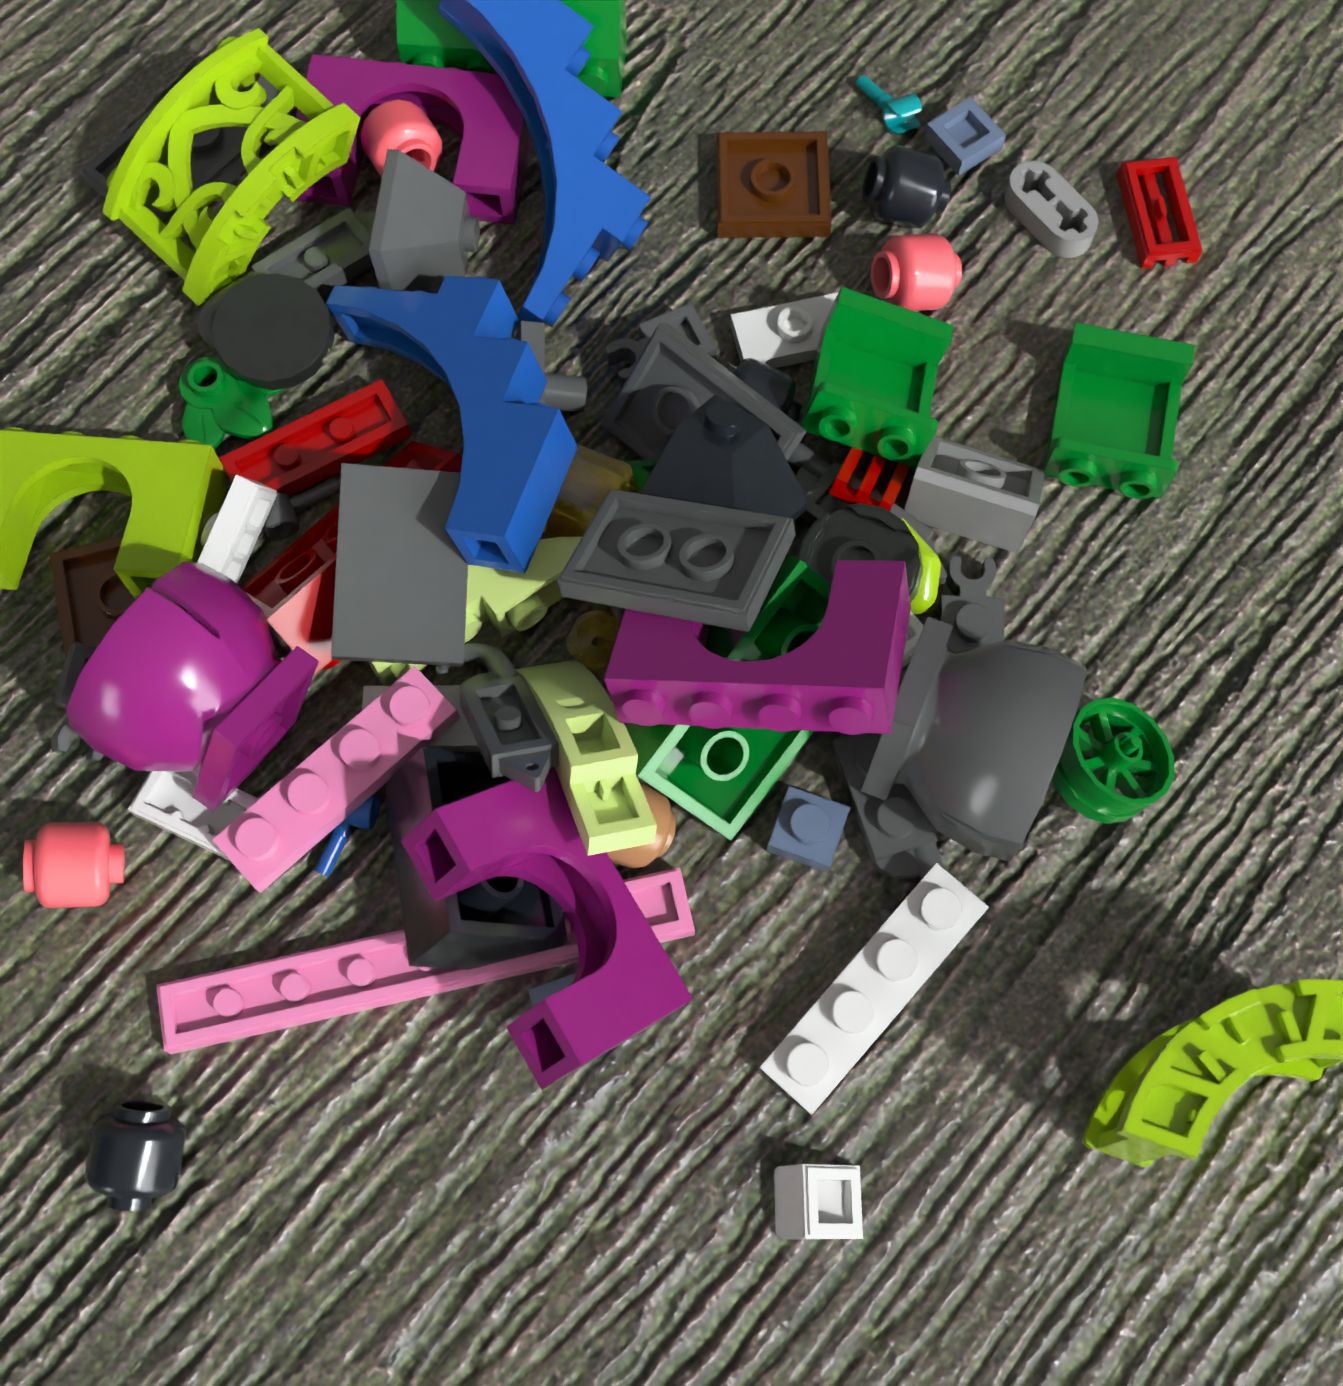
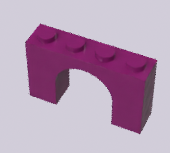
[296,54,532,225]
[604,560,911,735]
[401,767,693,1090]

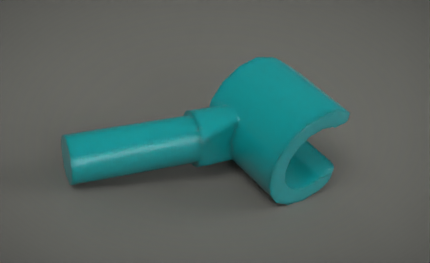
[856,75,922,134]

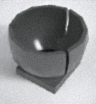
[861,617,1087,861]

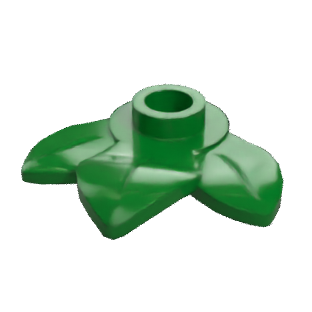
[179,356,288,450]

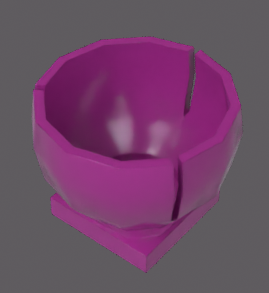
[66,562,319,812]

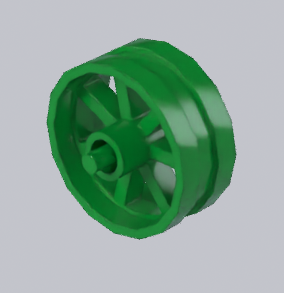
[1052,698,1174,824]

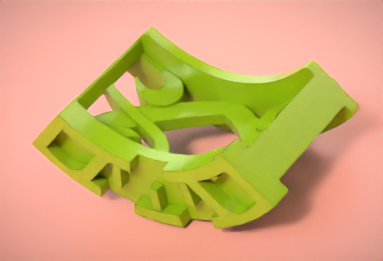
[103,28,360,306]
[1082,979,1343,1167]

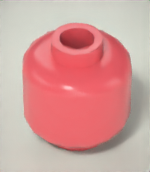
[360,99,443,178]
[871,233,962,311]
[23,821,125,908]

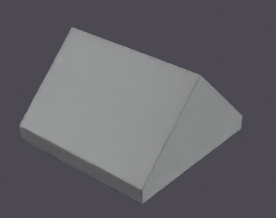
[904,436,1045,554]

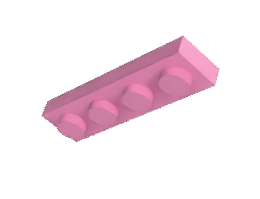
[212,666,460,893]

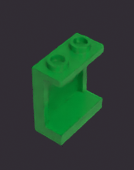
[801,286,954,468]
[1043,322,1195,499]

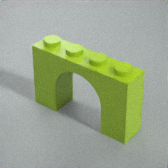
[0,427,230,603]

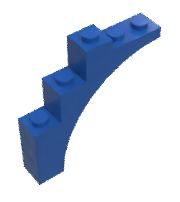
[437,0,651,329]
[326,275,578,573]

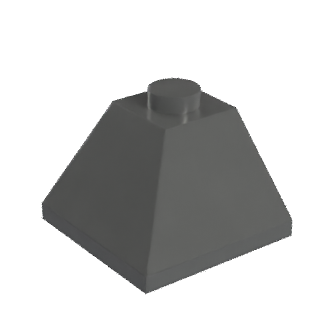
[368,149,480,294]

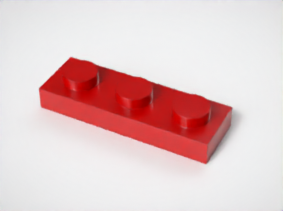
[219,379,412,496]

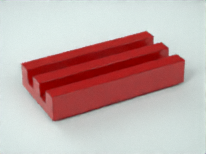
[1117,156,1203,269]
[829,447,910,511]

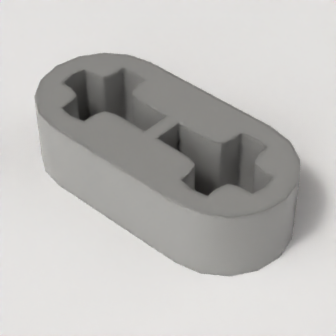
[1004,161,1099,258]

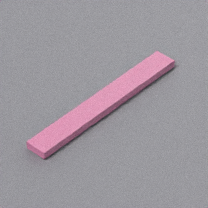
[156,867,695,1054]

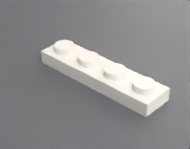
[760,863,989,1115]

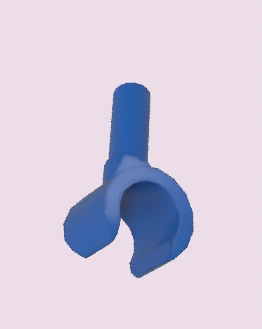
[314,795,381,877]

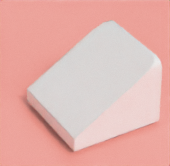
[774,1164,863,1240]

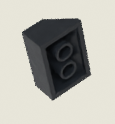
[385,746,568,970]

